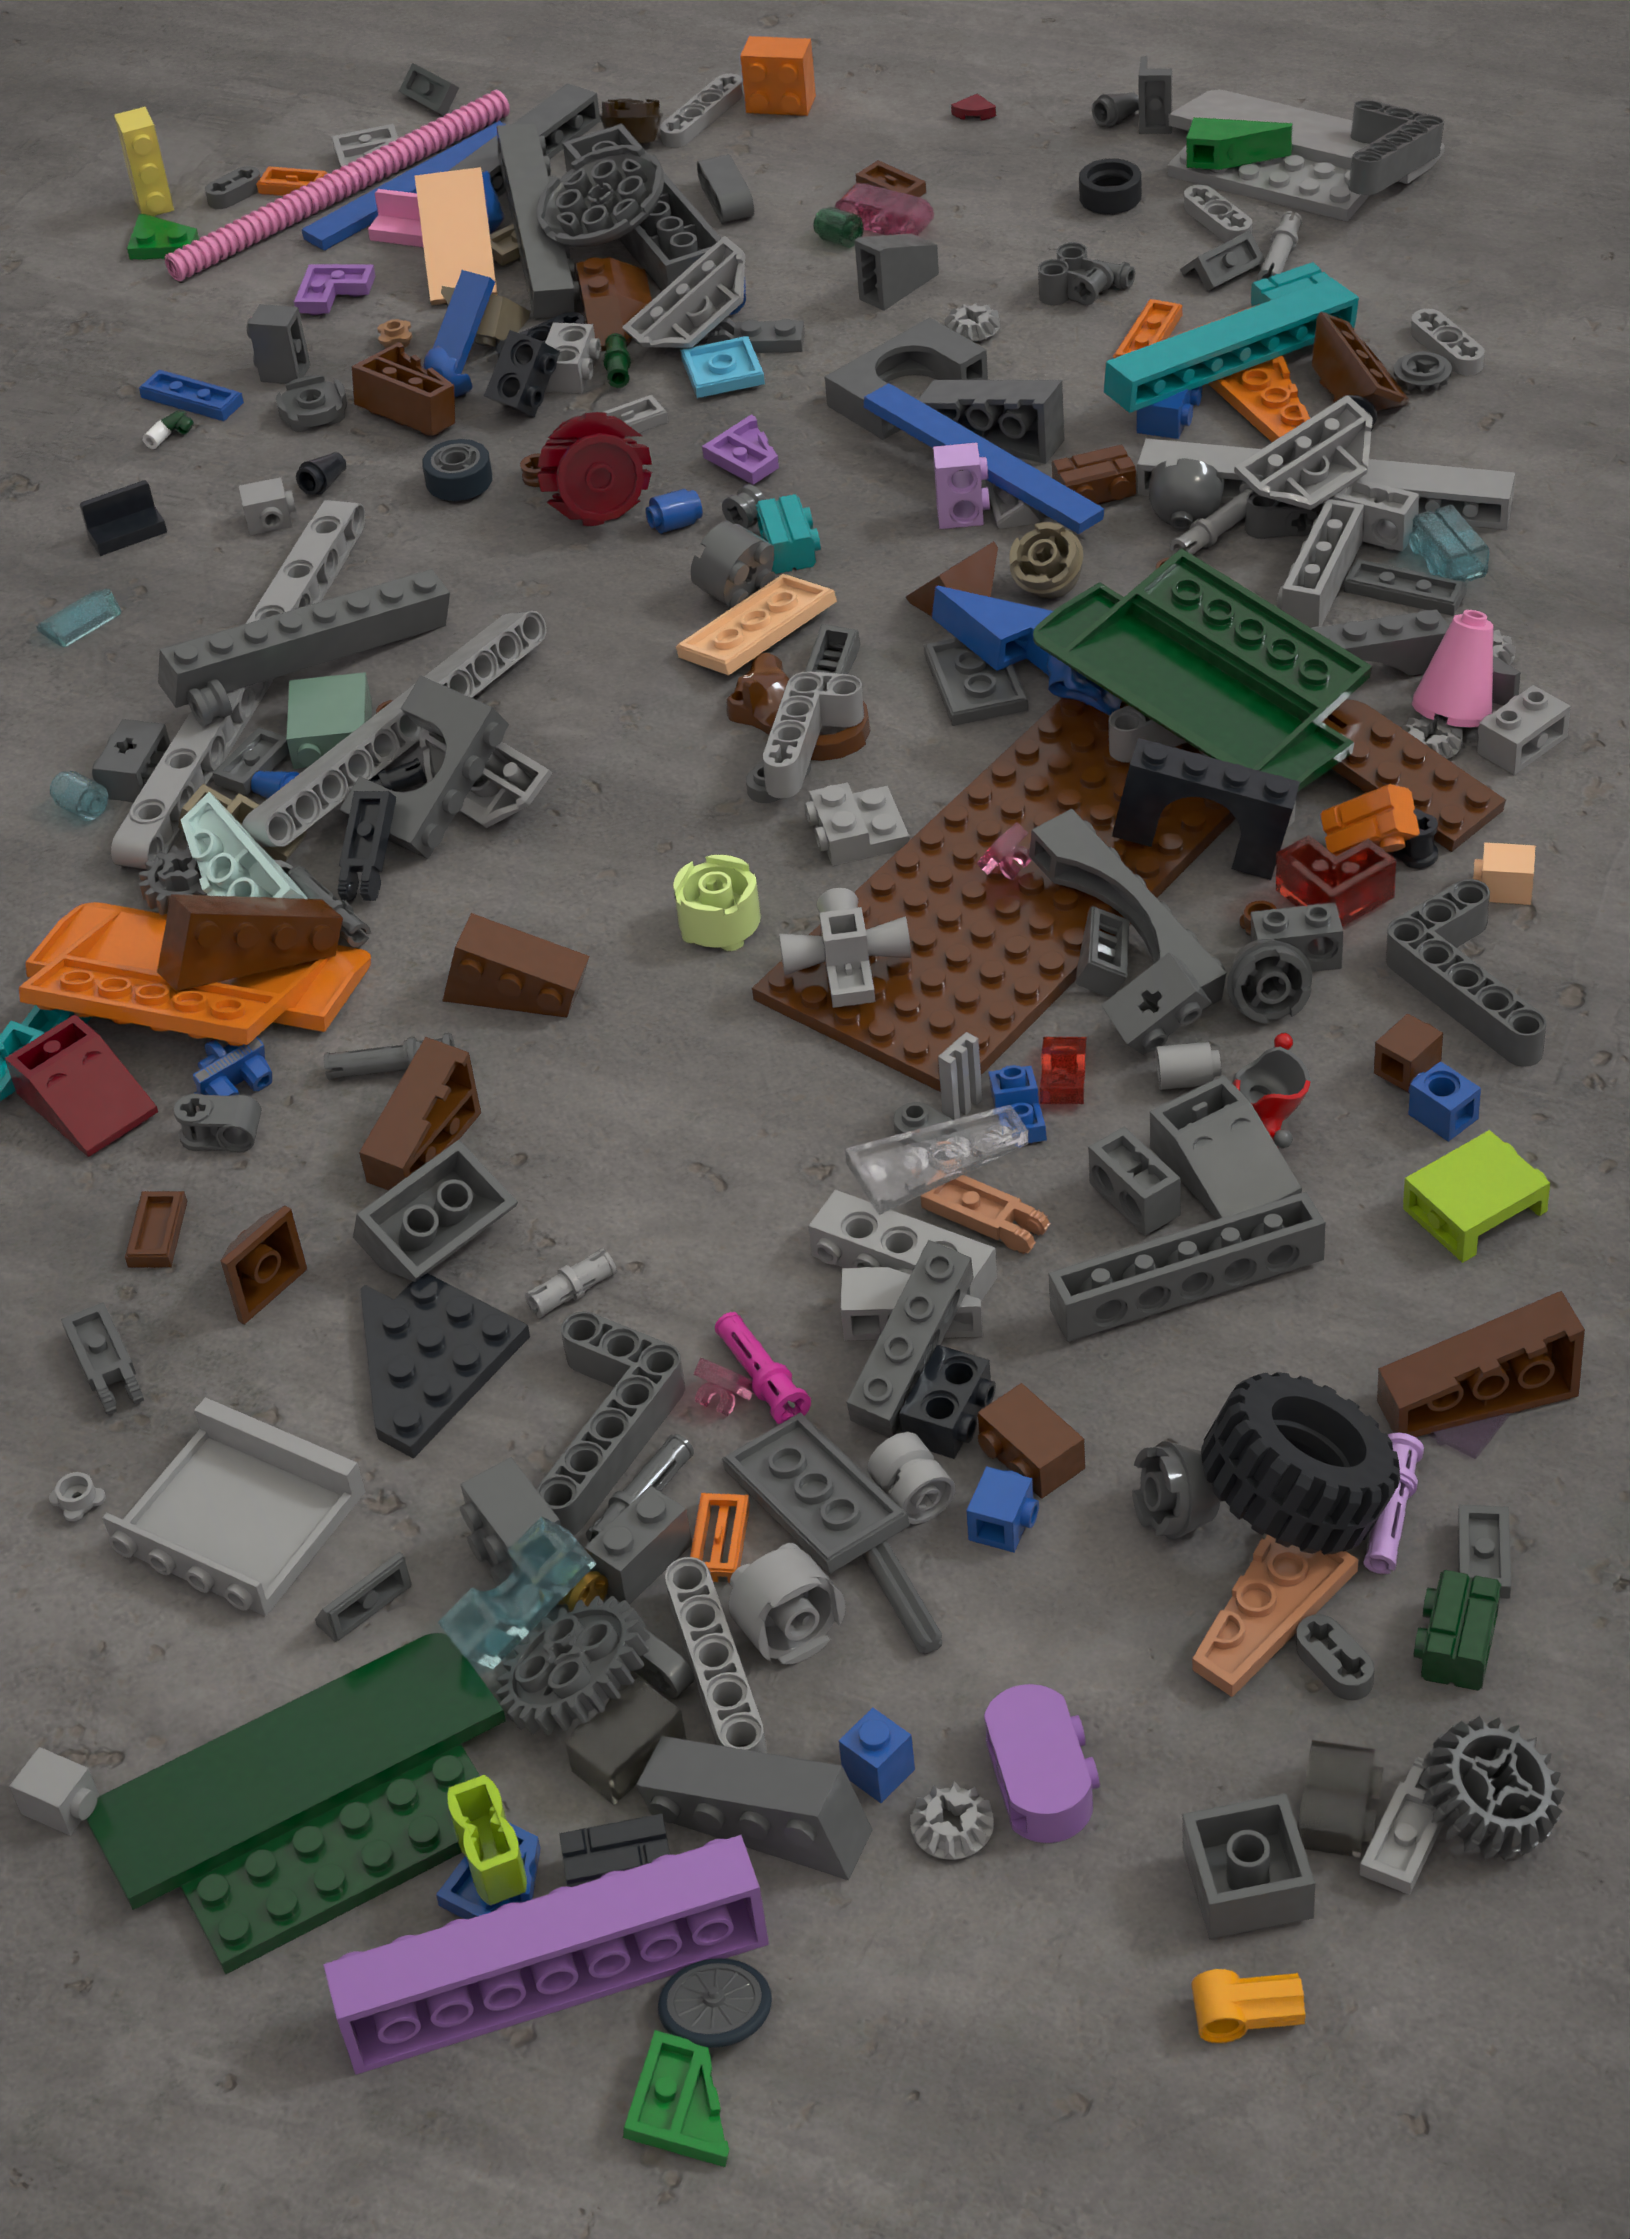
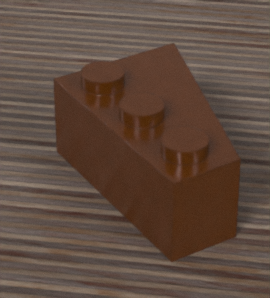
[359,1037,481,1191]

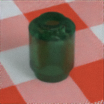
[813,207,864,248]

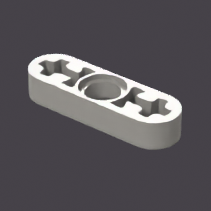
[1184,185,1252,243]
[1411,309,1485,376]

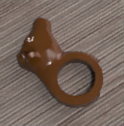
[726,653,871,761]

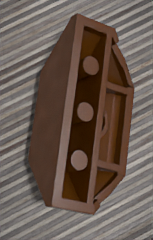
[576,257,652,352]
[1312,312,1409,412]

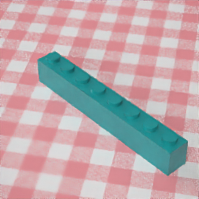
[1103,278,1359,413]

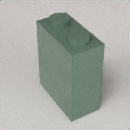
[286,672,372,769]

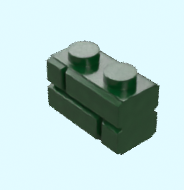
[1413,1570,1501,1691]

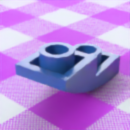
[988,1065,1047,1147]

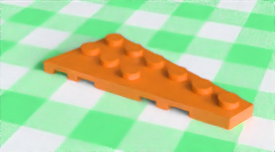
[1172,304,1310,442]

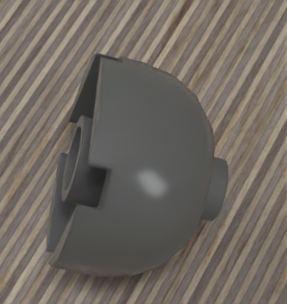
[1149,458,1225,530]

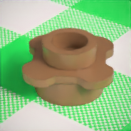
[377,319,412,348]

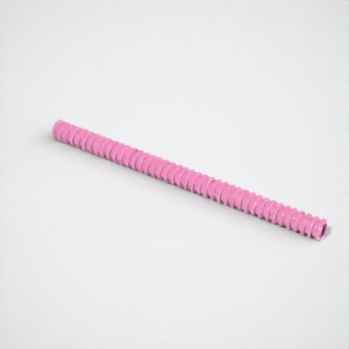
[165,90,510,282]

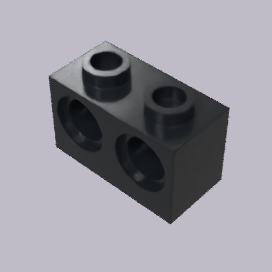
[484,330,560,417]
[900,1344,996,1459]

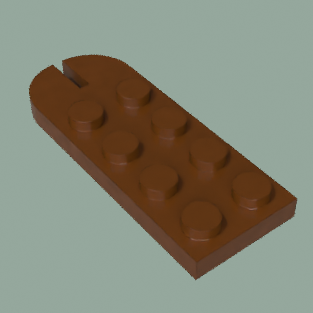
[1322,699,1506,852]

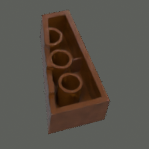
[157,894,343,991]

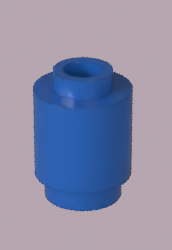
[645,489,703,533]

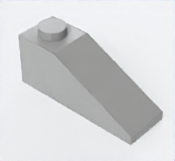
[841,1267,983,1341]

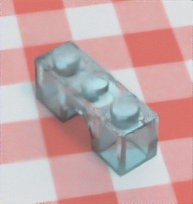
[438,1516,597,1669]

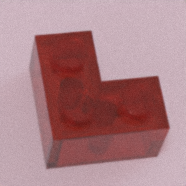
[1276,835,1397,927]

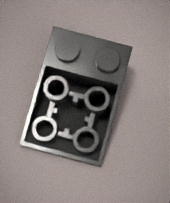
[1150,1075,1302,1219]

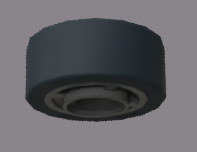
[422,439,493,501]

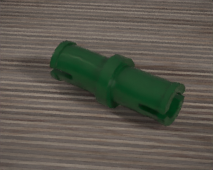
[603,333,631,388]

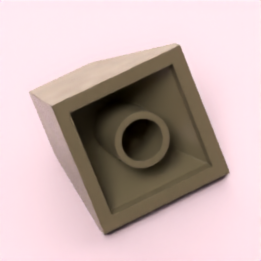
[441,286,531,348]

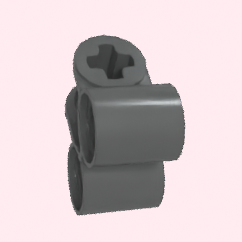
[1038,242,1114,306]

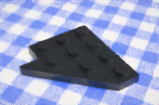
[360,1273,530,1459]

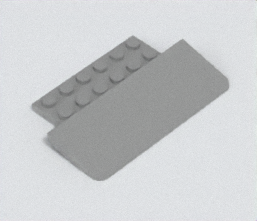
[1167,90,1445,222]

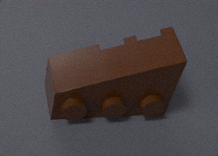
[352,342,455,436]
[442,913,590,1018]

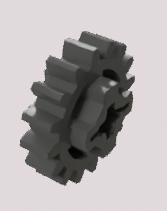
[139,845,207,915]

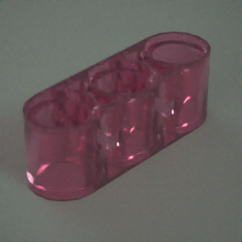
[834,183,934,236]

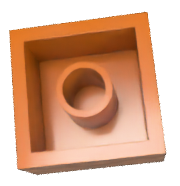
[740,36,816,116]

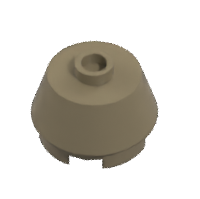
[1009,522,1083,599]

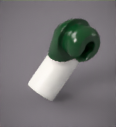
[143,410,194,449]

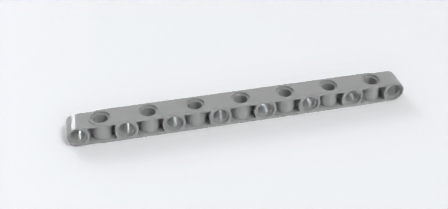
[111,500,365,870]

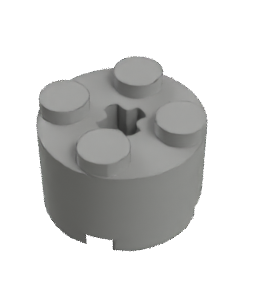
[729,1543,845,1664]

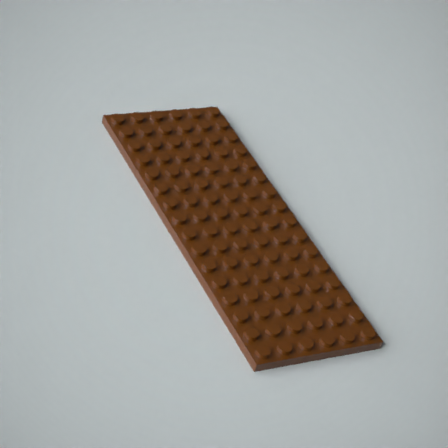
[752,698,1236,1092]

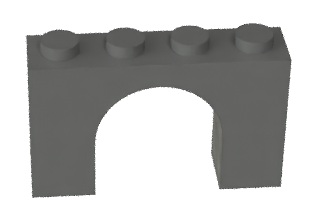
[825,317,988,440]
[339,675,509,859]

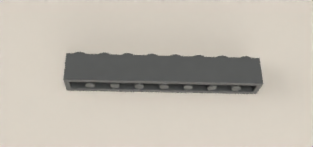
[497,123,580,319]
[158,569,450,708]

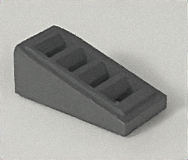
[805,624,860,674]
[1076,906,1130,997]

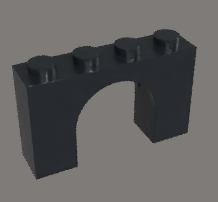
[1112,738,1300,880]

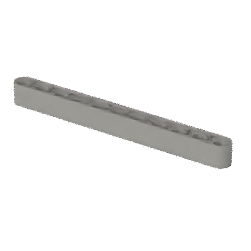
[242,611,546,847]

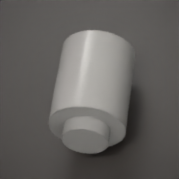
[1156,1042,1221,1090]

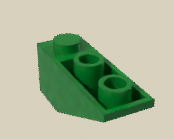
[1186,117,1293,170]

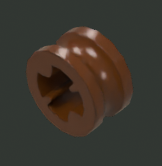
[520,453,541,487]

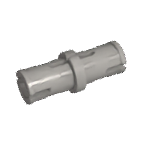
[525,1248,617,1318]

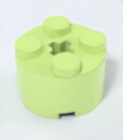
[673,855,761,951]

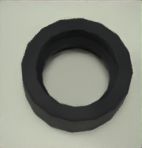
[1079,158,1142,214]

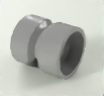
[867,1432,955,1524]

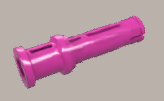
[715,1312,811,1425]

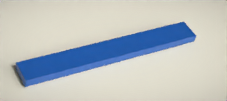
[301,121,506,251]
[864,383,1104,534]

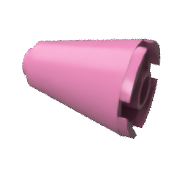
[1412,610,1493,728]

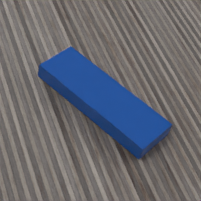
[433,270,495,375]
[139,370,244,421]

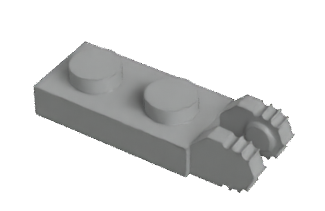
[1360,1757,1444,1895]

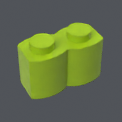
[448,1775,527,1905]

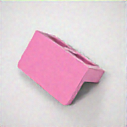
[368,189,423,247]

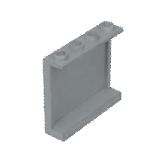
[102,1397,365,1617]

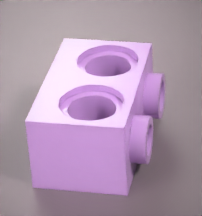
[933,443,990,529]

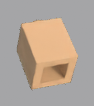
[1473,842,1536,905]

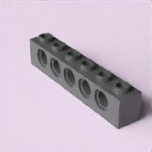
[1048,1192,1326,1342]

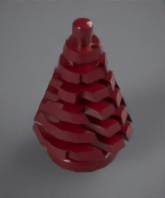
[537,412,652,526]

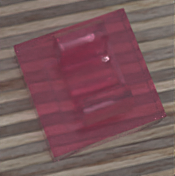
[976,822,1032,880]
[693,1358,753,1416]

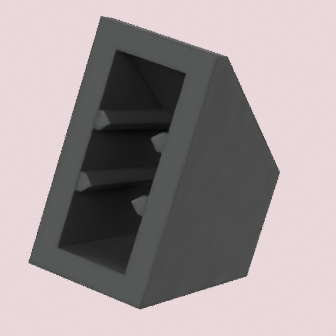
[855,234,939,311]

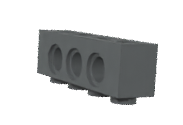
[847,1240,974,1438]

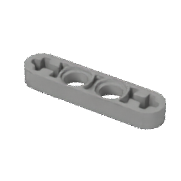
[660,73,743,148]

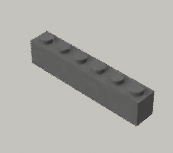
[448,83,601,198]

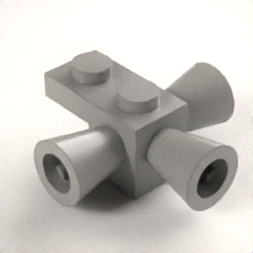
[779,888,911,1008]

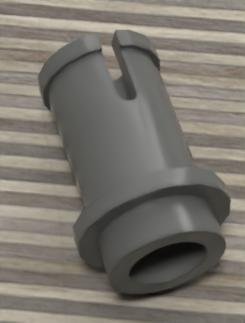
[1094,259,1135,290]

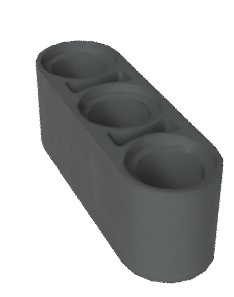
[697,154,754,223]

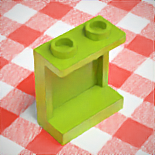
[1403,1130,1550,1263]

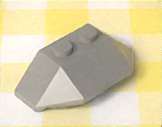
[622,236,745,348]
[1234,395,1373,510]
[419,729,552,828]

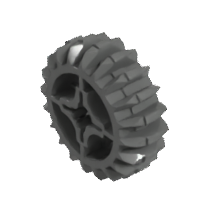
[1419,1716,1565,1861]

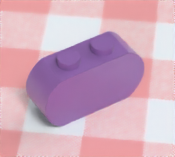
[984,1684,1100,1843]

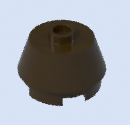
[599,98,663,145]

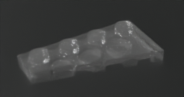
[845,1105,1028,1215]

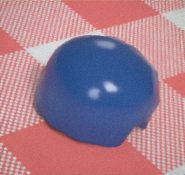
[423,346,473,398]

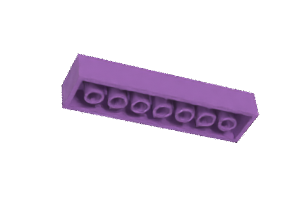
[323,1835,769,2075]

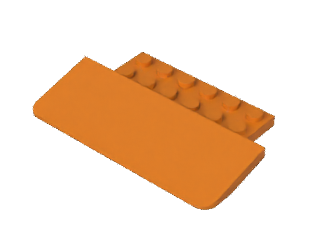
[19,902,371,1046]

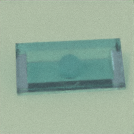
[37,588,122,647]

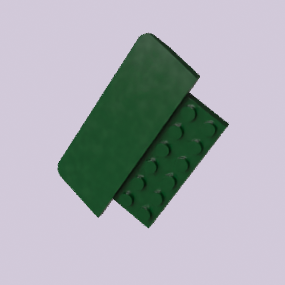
[1033,548,1372,791]
[87,1633,506,1975]

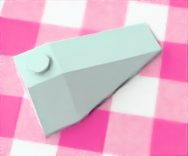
[181,792,308,899]

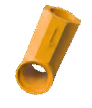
[1191,1969,1306,2043]

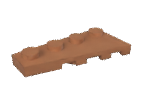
[1192,1535,1358,1697]

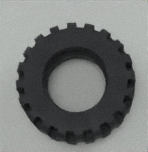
[1201,1372,1400,1555]

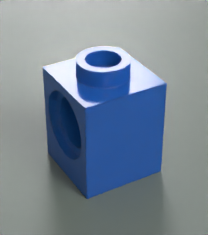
[1408,1061,1481,1142]

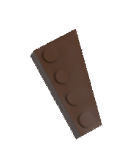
[1377,1290,1585,1437]

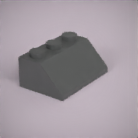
[353,1140,518,1282]

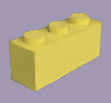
[114,107,174,216]

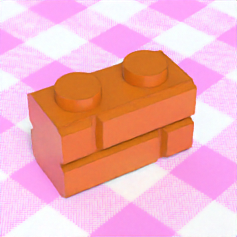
[1320,784,1420,865]

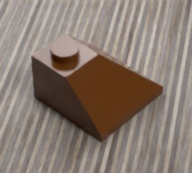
[905,541,998,617]
[221,1205,307,1325]

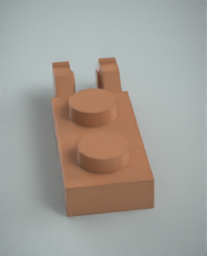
[921,1167,1051,1254]

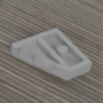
[331,124,398,168]

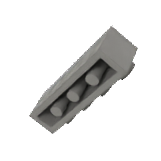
[1277,499,1364,628]

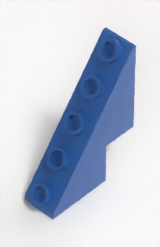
[932,586,1053,676]

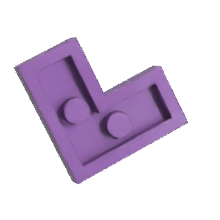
[294,264,376,315]

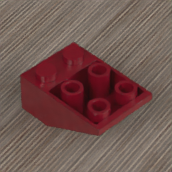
[5,1015,158,1157]

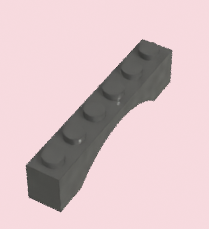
[1311,609,1449,676]
[1029,809,1227,1009]

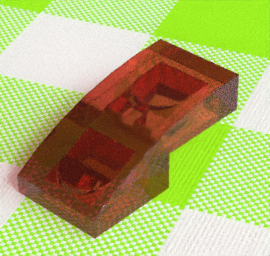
[1040,1037,1087,1104]

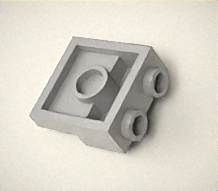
[804,782,910,866]

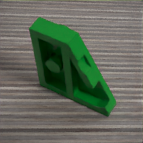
[127,214,199,260]
[623,2030,729,2167]

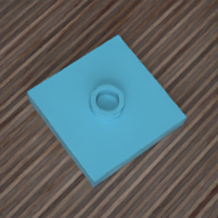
[681,336,765,398]

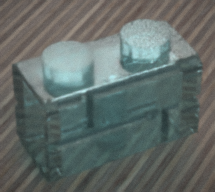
[1409,505,1490,582]

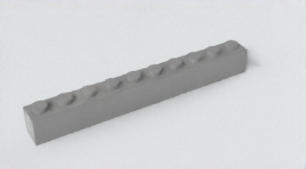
[1137,438,1515,530]

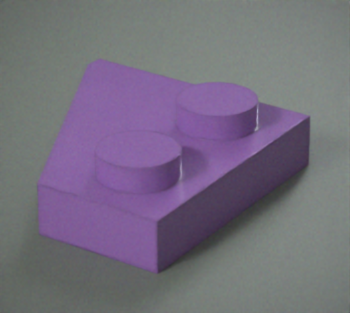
[702,415,779,485]

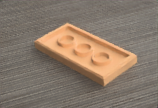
[415,167,498,305]
[676,574,837,676]

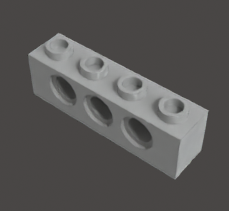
[808,1190,997,1301]

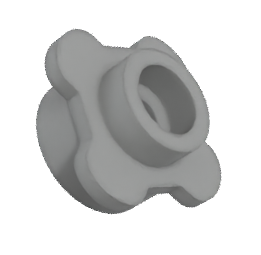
[49,1472,106,1521]

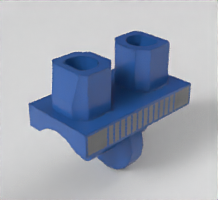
[193,1037,272,1096]

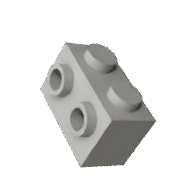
[1477,685,1571,775]

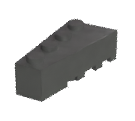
[918,380,1064,464]
[636,1736,873,1880]

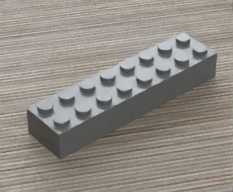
[562,124,721,291]

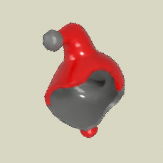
[1232,1033,1311,1149]

